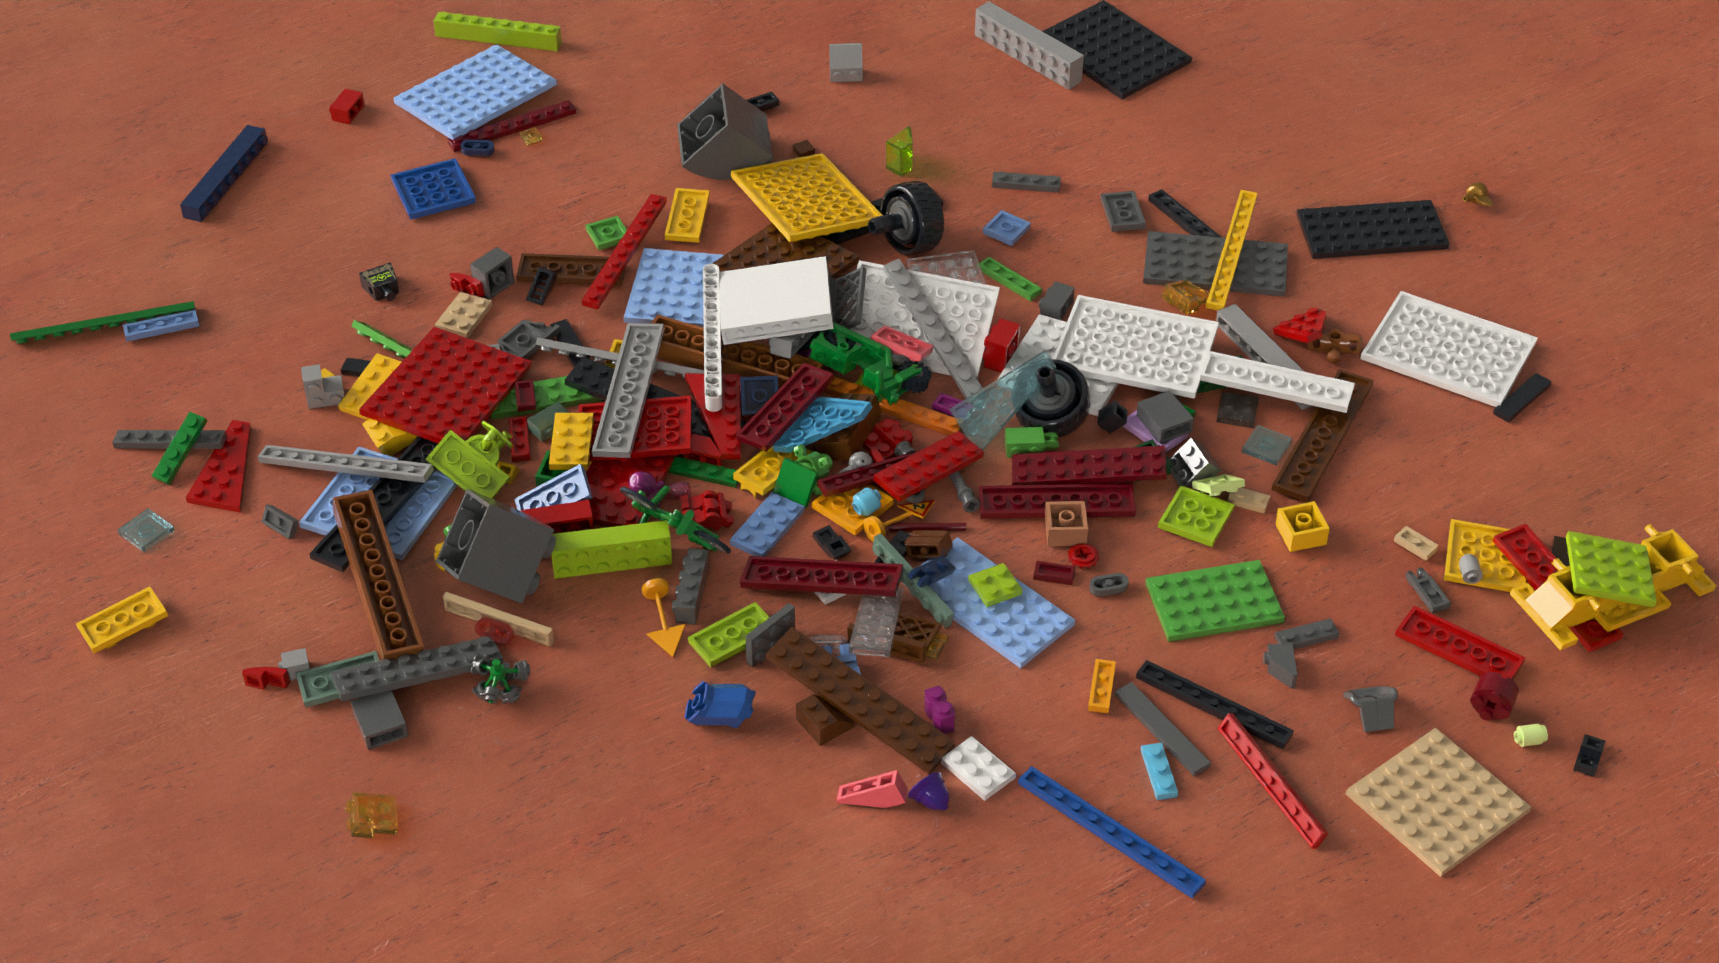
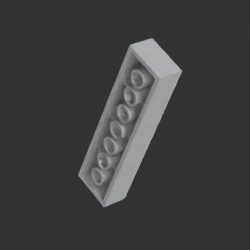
[975,1,1084,90]

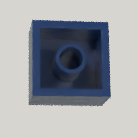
[740,375,778,416]

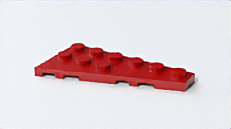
[684,373,741,459]
[186,420,251,513]

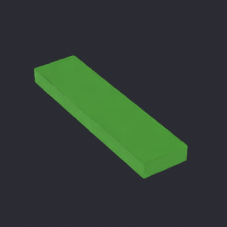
[977,257,1042,301]

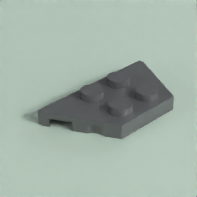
[497,320,561,359]

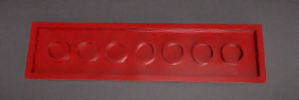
[1492,523,1624,653]

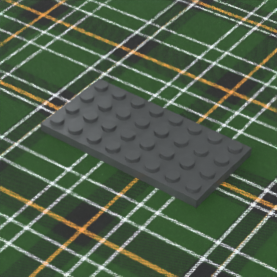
[1143,231,1288,297]

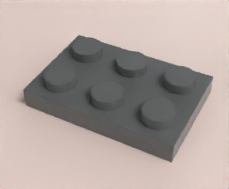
[1100,191,1146,232]
[745,603,795,667]

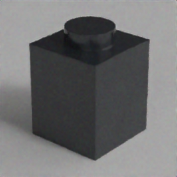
[1097,401,1128,434]

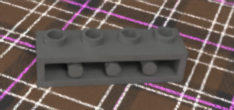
[672,548,709,625]

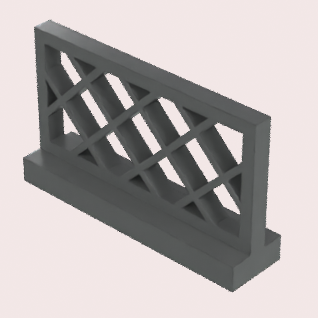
[820,267,867,336]

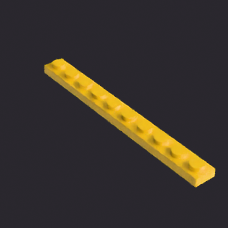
[1206,190,1258,311]

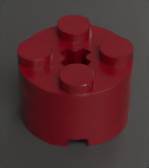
[1470,672,1519,721]

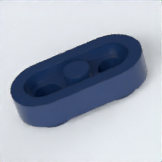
[461,140,495,156]

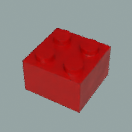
[983,318,1020,373]

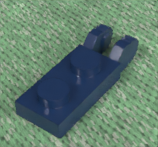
[908,555,956,588]

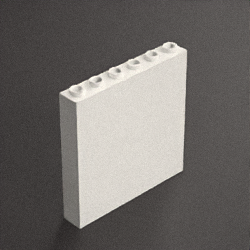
[719,256,834,345]

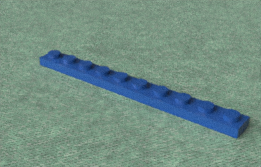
[1018,766,1206,899]

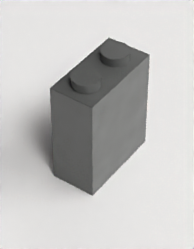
[1136,391,1194,444]
[351,690,408,750]

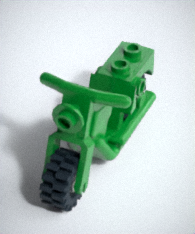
[810,322,932,406]

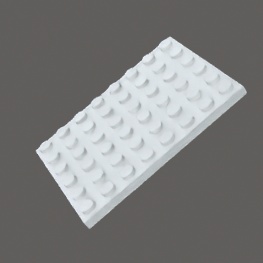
[843,260,1000,379]
[1360,291,1538,407]
[1053,295,1219,399]

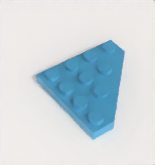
[772,397,872,453]

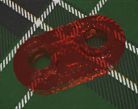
[475,617,515,646]

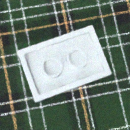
[941,736,1016,801]

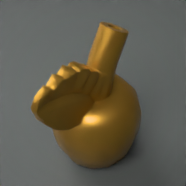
[1462,182,1493,207]

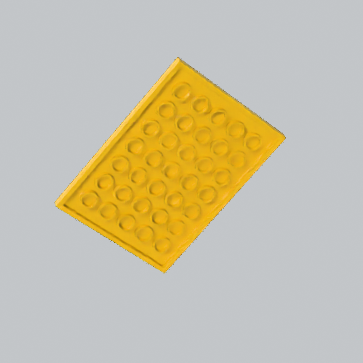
[731,153,882,242]

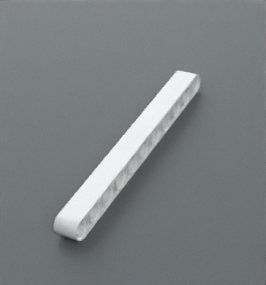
[703,264,722,412]

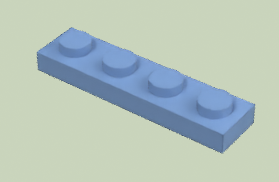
[123,310,199,342]

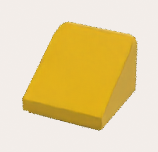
[497,461,520,484]

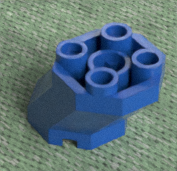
[684,681,756,728]

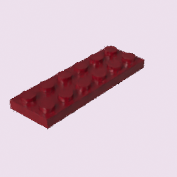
[736,363,835,452]

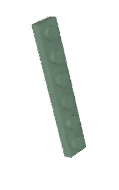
[872,533,954,629]

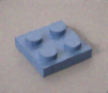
[983,210,1031,246]

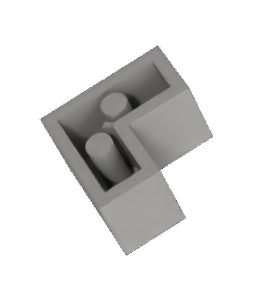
[301,364,345,409]

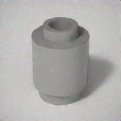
[1459,554,1483,584]

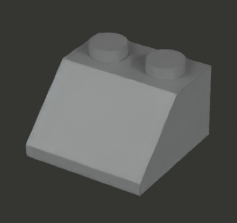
[829,43,863,82]

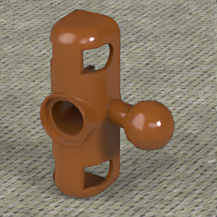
[1307,329,1363,364]

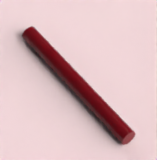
[888,523,966,531]

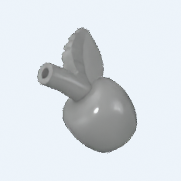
[837,451,873,474]

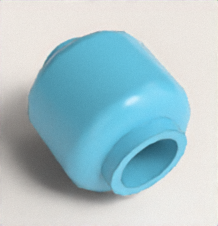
[852,487,882,516]

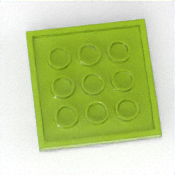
[1566,531,1657,608]

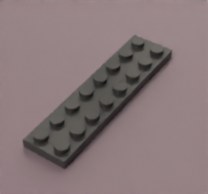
[331,636,503,701]

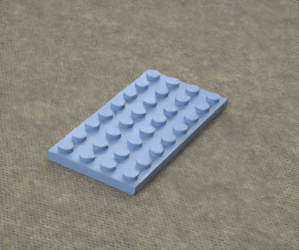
[903,537,1075,669]

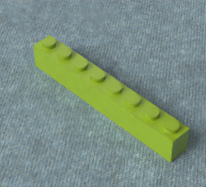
[433,12,562,51]

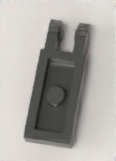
[1405,567,1451,614]

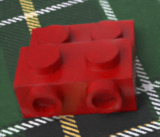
[862,417,913,460]

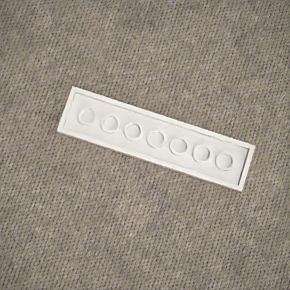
[1200,351,1355,413]

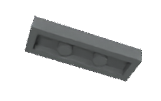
[1274,618,1339,649]

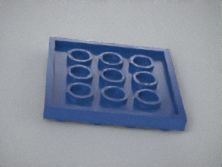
[390,158,476,220]

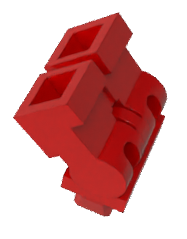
[680,490,734,531]

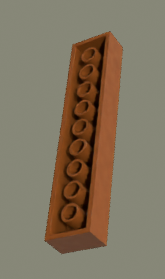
[651,314,824,390]
[333,490,424,660]

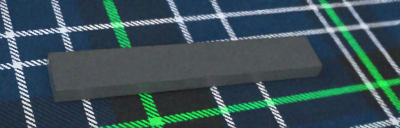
[1115,682,1211,776]

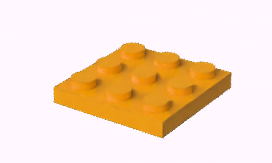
[812,485,894,535]

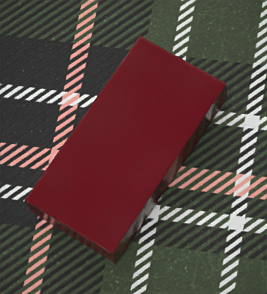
[515,380,537,412]
[1033,561,1076,585]

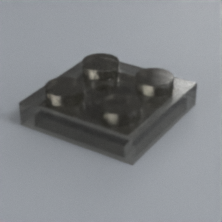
[1216,392,1259,428]

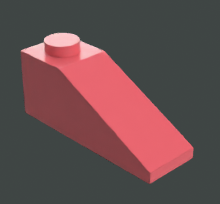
[837,770,908,808]

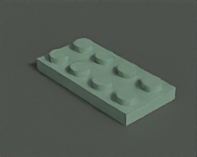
[295,651,379,708]

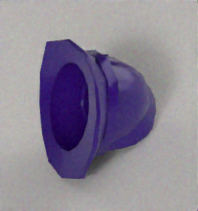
[908,772,949,811]

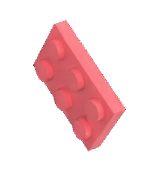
[871,325,934,362]

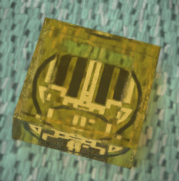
[520,127,543,146]

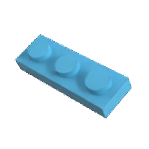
[1141,743,1178,800]

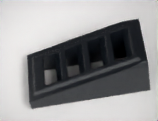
[526,267,558,306]

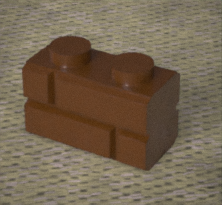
[905,530,953,559]

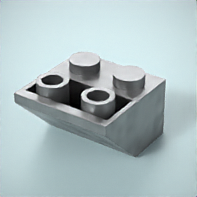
[1170,438,1221,488]

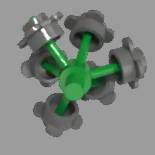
[471,654,530,704]

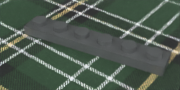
[112,430,227,449]

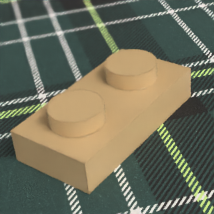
[1227,488,1270,514]
[1394,526,1439,561]

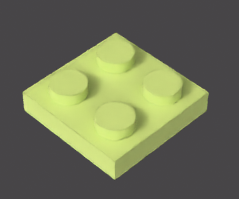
[1192,474,1245,496]

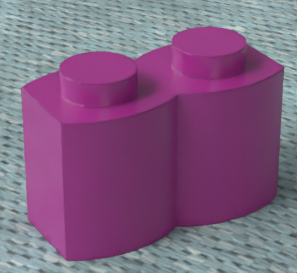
[924,686,955,734]

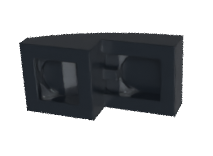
[812,525,851,560]
[1573,734,1606,777]

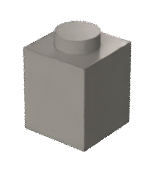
[278,648,310,681]

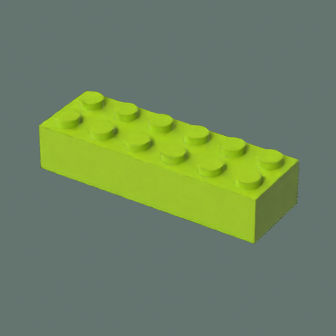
[551,520,672,579]

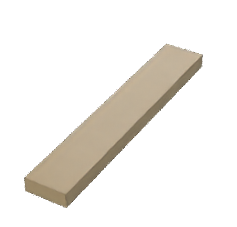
[443,592,554,647]

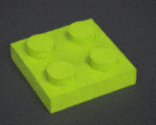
[968,563,1022,608]

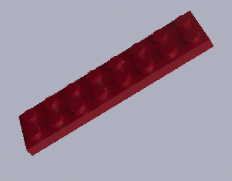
[1012,446,1167,485]
[978,484,1136,519]
[740,556,904,597]

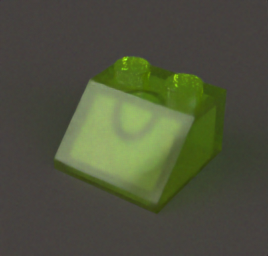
[886,126,913,177]

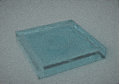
[1242,425,1292,466]
[117,508,174,552]

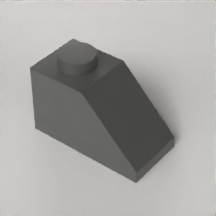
[1263,644,1297,688]

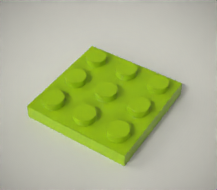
[1158,486,1235,547]

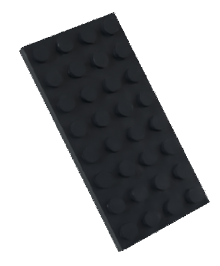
[1296,200,1450,259]

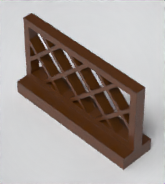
[847,604,941,663]

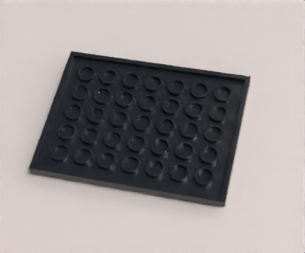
[1042,0,1192,99]

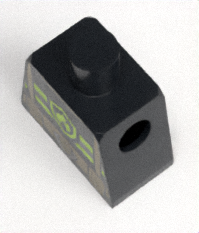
[359,262,399,301]

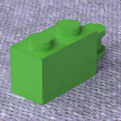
[1004,427,1059,457]

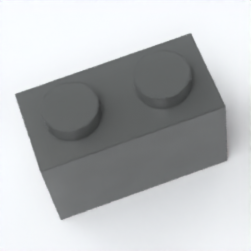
[1038,281,1075,320]

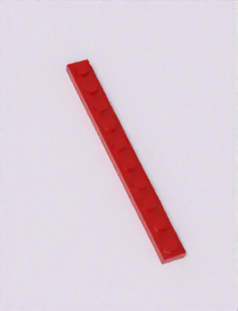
[581,194,667,309]

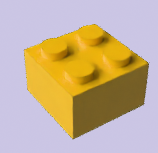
[1276,501,1330,552]

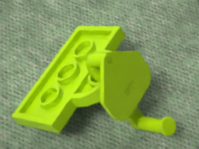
[426,421,514,499]

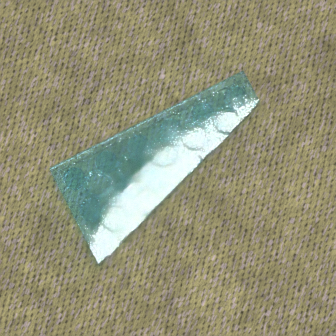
[950,350,1056,450]

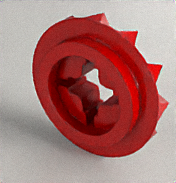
[1068,543,1099,569]

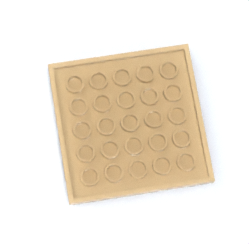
[1346,728,1531,877]

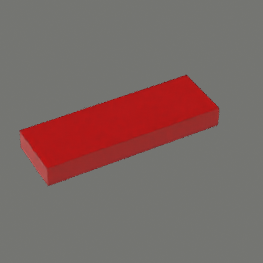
[508,417,531,462]

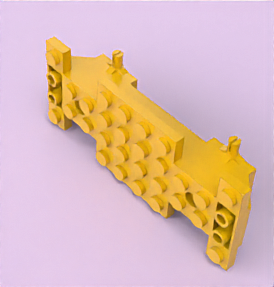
[1510,524,1717,650]

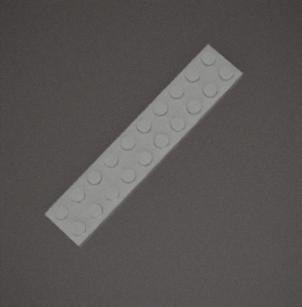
[592,323,664,458]

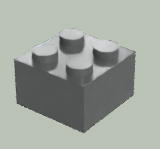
[470,247,515,300]

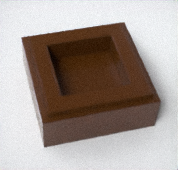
[793,140,815,157]

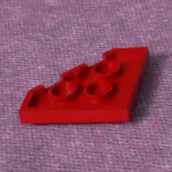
[1273,307,1327,343]

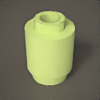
[1514,723,1548,747]

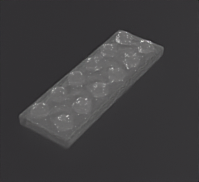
[849,588,904,657]

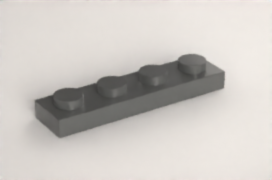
[992,172,1061,193]

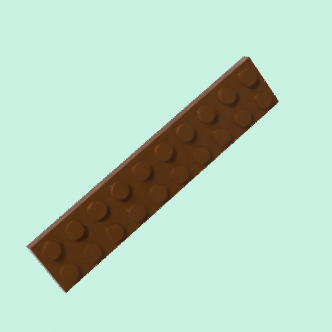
[1271,369,1374,503]
[766,627,955,775]

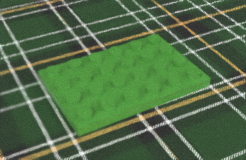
[1145,560,1285,642]

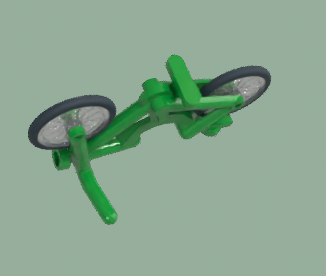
[620,486,731,554]

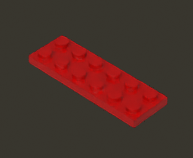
[874,431,984,502]
[1395,606,1526,680]

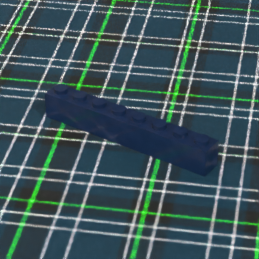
[180,125,268,222]

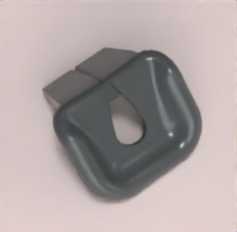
[1343,686,1398,732]

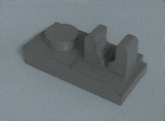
[261,504,299,539]

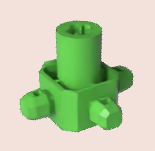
[794,444,833,496]

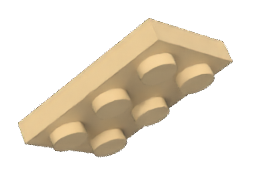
[435,292,493,338]

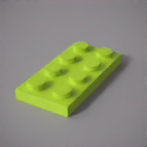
[688,602,770,668]

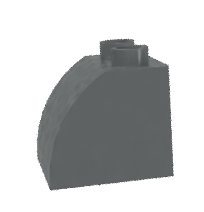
[677,83,773,180]
[436,489,556,603]

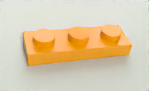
[1088,659,1116,713]

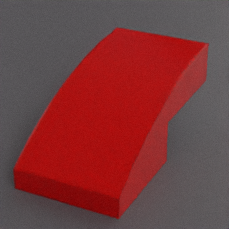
[242,667,290,690]

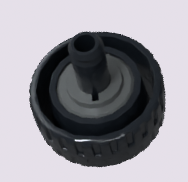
[868,181,944,255]
[1012,359,1091,437]

